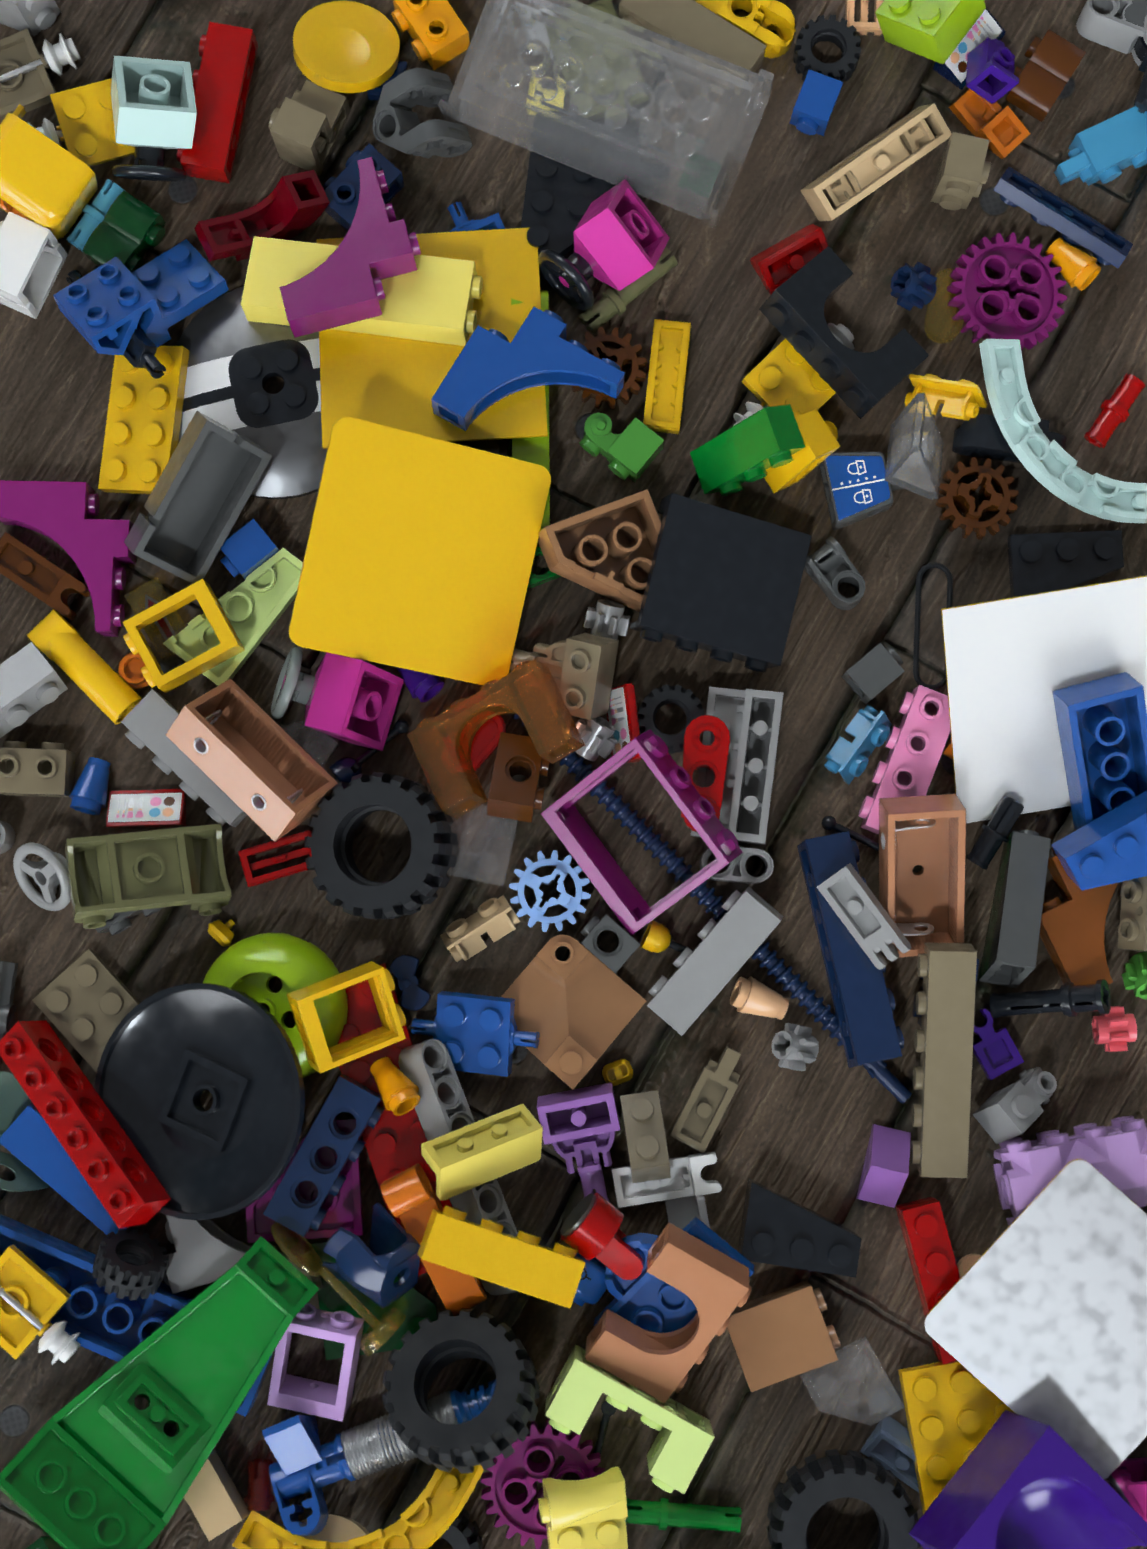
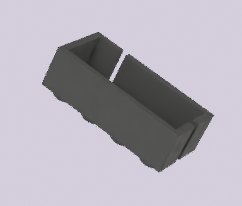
[124,411,272,584]

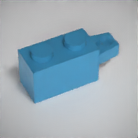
[1054,106,1147,186]

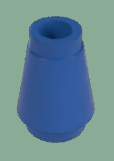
[69,757,111,815]

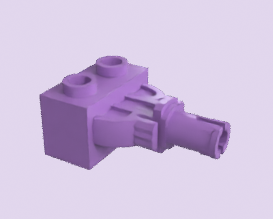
[537,1082,620,1202]

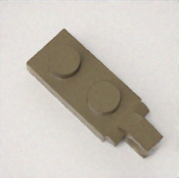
[669,1046,741,1153]

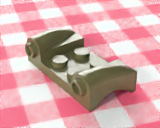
[65,823,232,929]

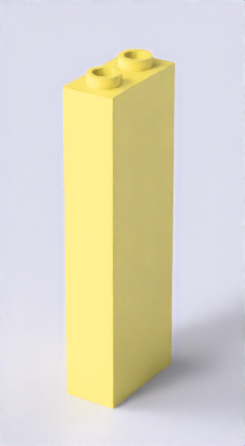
[241,236,483,346]

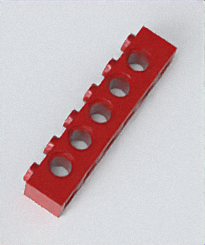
[0,1020,171,1229]

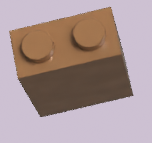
[727,1280,841,1392]

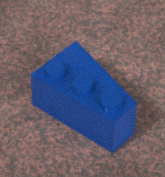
[1051,790,1147,890]

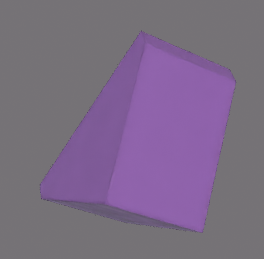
[856,1124,911,1208]

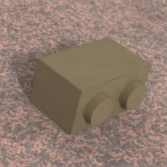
[620,1090,671,1183]

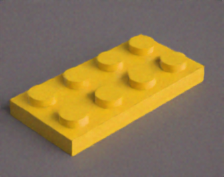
[98,346,190,494]

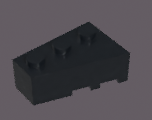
[738,1177,861,1278]

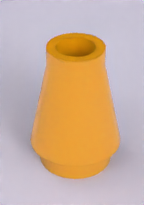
[1045,237,1101,291]
[370,1057,420,1116]

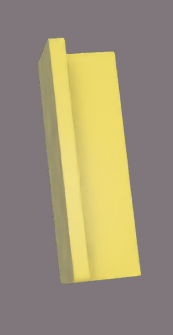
[421,1103,543,1201]

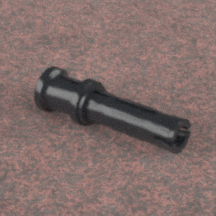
[990,979,1111,1018]

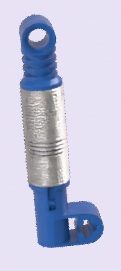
[269,1379,496,1536]

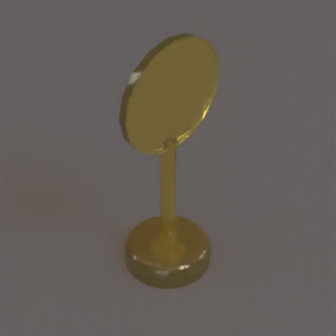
[271,1221,406,1356]

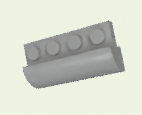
[691,686,784,845]

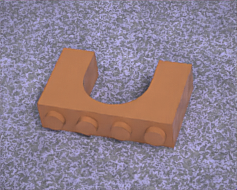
[585,1222,752,1404]

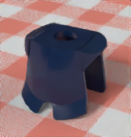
[322,1203,420,1308]

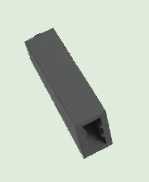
[978,830,1051,989]

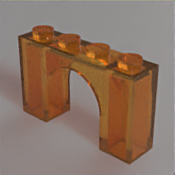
[407,659,585,819]

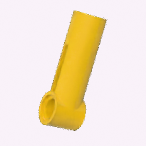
[27,609,142,725]

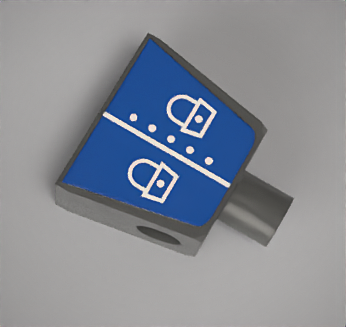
[819,452,911,530]

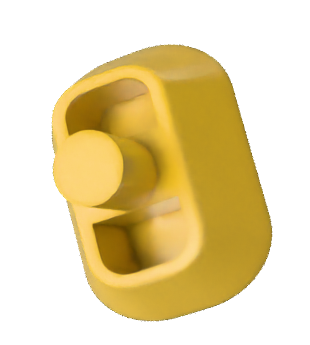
[208,919,235,947]
[602,1059,633,1086]

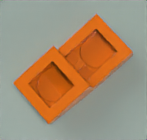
[949,89,1031,159]

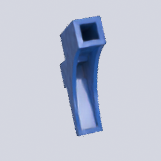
[431,307,625,431]

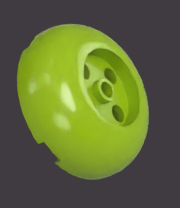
[203,933,348,1079]

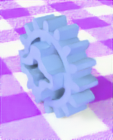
[509,850,591,932]

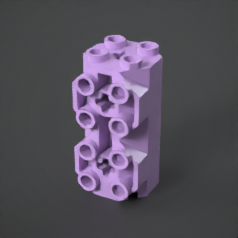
[994,1116,1147,1226]

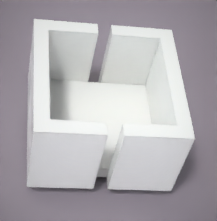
[0,211,68,319]

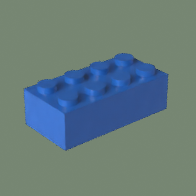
[1052,672,1147,830]

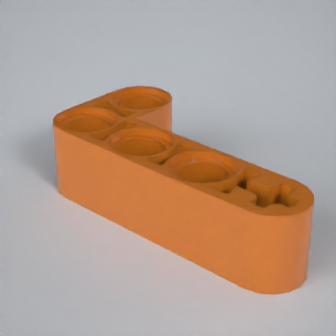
[380,1164,487,1316]

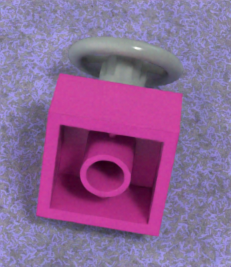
[271,647,404,751]

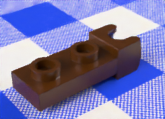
[0,532,91,620]

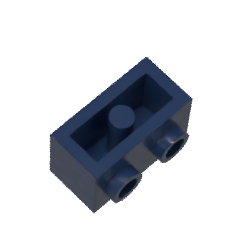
[323,144,405,231]

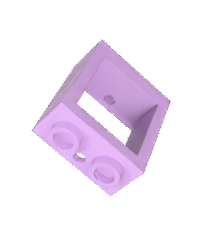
[267,1303,365,1422]

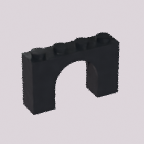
[759,246,929,419]

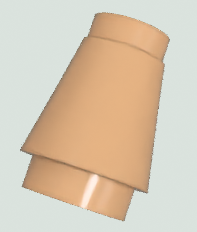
[730,976,789,1020]

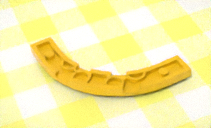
[232,1464,484,1549]

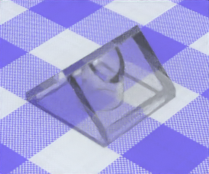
[885,392,944,500]

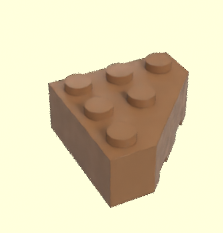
[538,489,661,612]

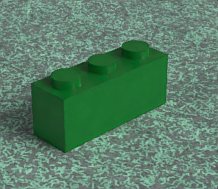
[690,405,805,497]

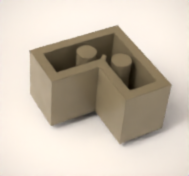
[269,80,350,176]

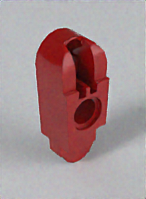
[681,715,730,832]

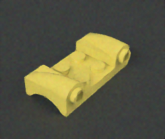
[538,1466,628,1549]

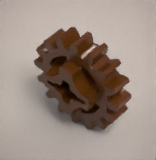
[572,327,647,409]
[935,457,1019,540]

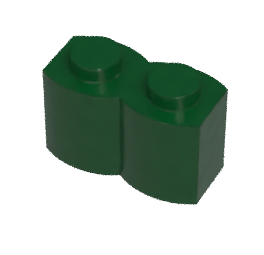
[83,191,166,273]

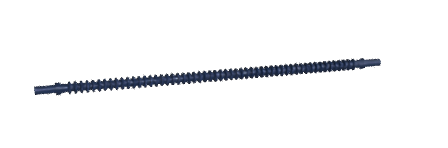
[483,679,912,1104]

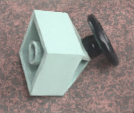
[111,56,197,182]

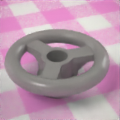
[13,842,71,911]

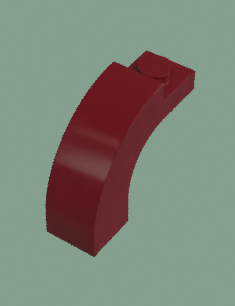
[194,170,330,261]

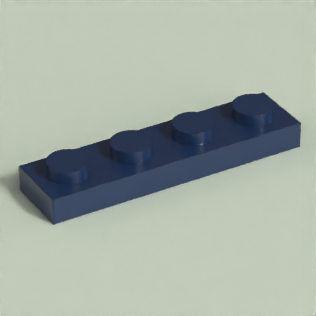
[993,167,1133,268]

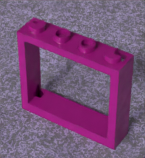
[541,729,743,935]

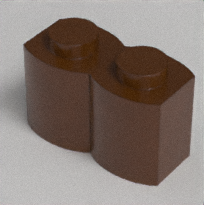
[1005,30,1086,122]

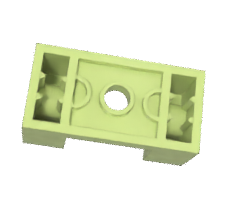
[545,1344,714,1494]

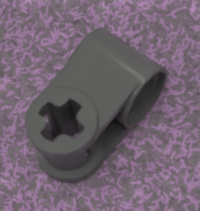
[804,536,866,610]

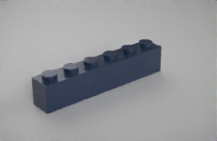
[797,831,904,1068]

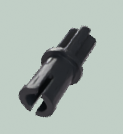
[966,796,1024,870]

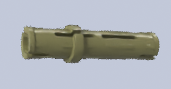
[579,247,678,334]

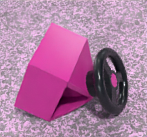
[538,179,670,311]

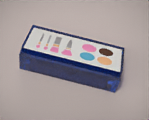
[933,8,1006,90]

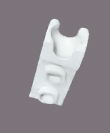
[612,1152,722,1208]

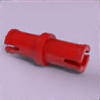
[1084,374,1146,449]

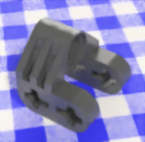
[372,68,473,158]

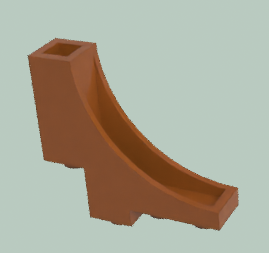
[1039,848,1119,985]

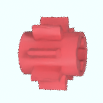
[1092,1006,1137,1052]

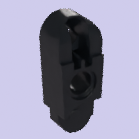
[952,414,1067,463]

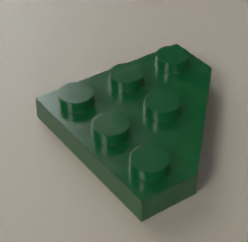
[311,1240,438,1360]

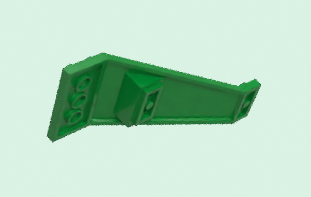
[0,1236,319,1549]

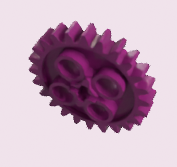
[947,233,1067,350]
[481,1418,605,1549]

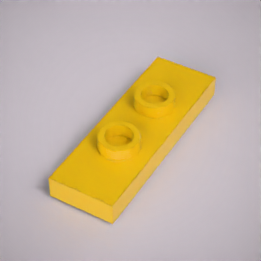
[643,319,691,434]

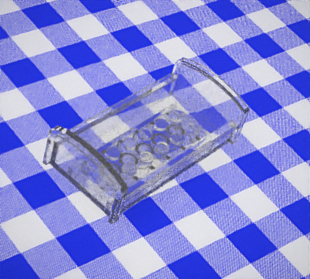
[438,0,774,229]

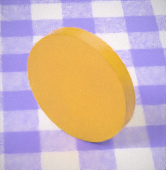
[293,1,400,93]

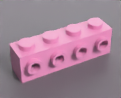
[858,685,951,835]

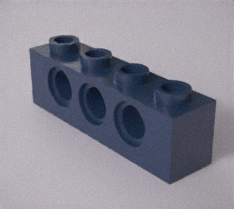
[263,1074,385,1237]

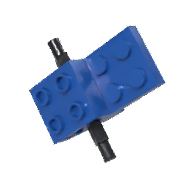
[53,239,229,379]

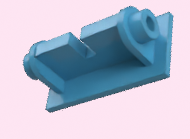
[824,705,892,785]

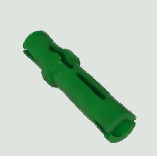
[626,1497,742,1533]

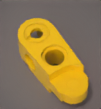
[694,0,795,58]

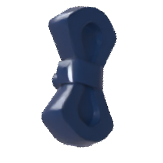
[389,954,431,1011]

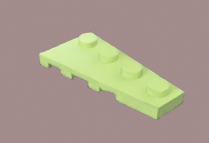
[162,548,303,686]

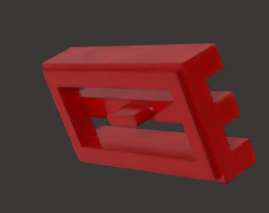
[238,830,312,888]

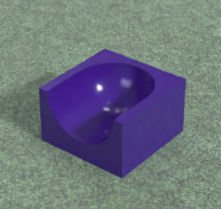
[909,1410,1147,1549]

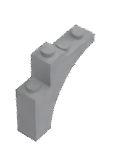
[163,1215,323,1294]

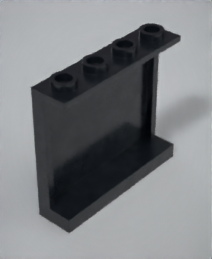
[630,493,812,672]

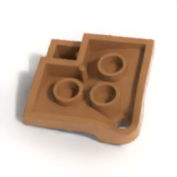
[501,934,647,1090]

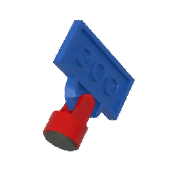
[560,1193,754,1333]

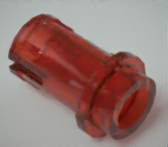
[244,1459,275,1511]

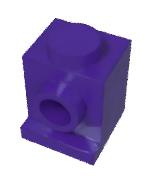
[966,37,1019,104]

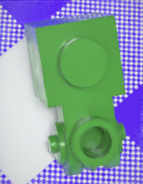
[579,412,664,482]

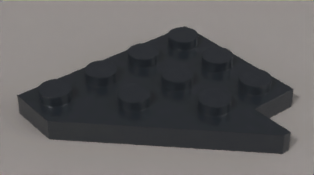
[521,115,671,256]

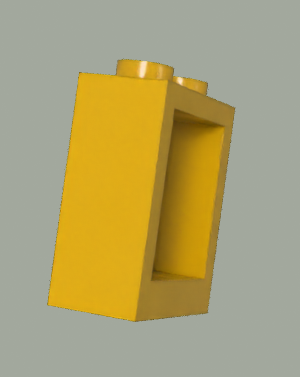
[123,579,245,693]
[286,961,406,1073]

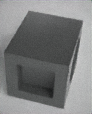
[841,643,905,705]
[580,915,641,973]

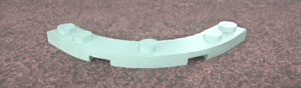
[979,339,1147,523]

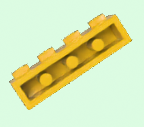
[417,1205,586,1309]

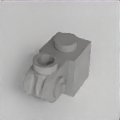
[973,1067,1057,1144]

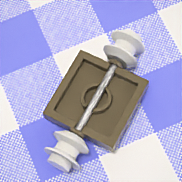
[0,29,81,123]

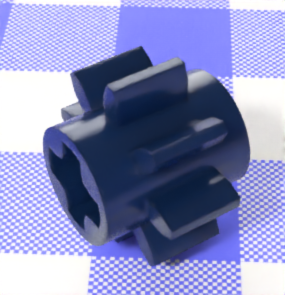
[890,262,937,311]

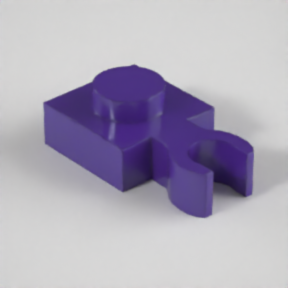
[973,1008,1024,1080]

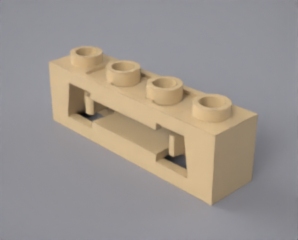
[800,103,952,222]

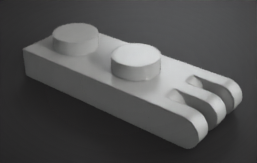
[817,863,911,970]

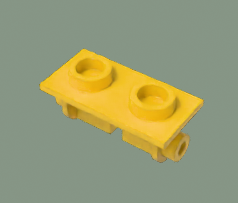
[905,374,987,421]

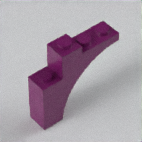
[280,157,421,338]
[0,480,136,637]

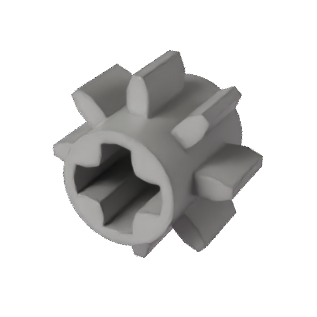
[583,599,631,640]
[569,716,618,761]
[772,1023,819,1071]

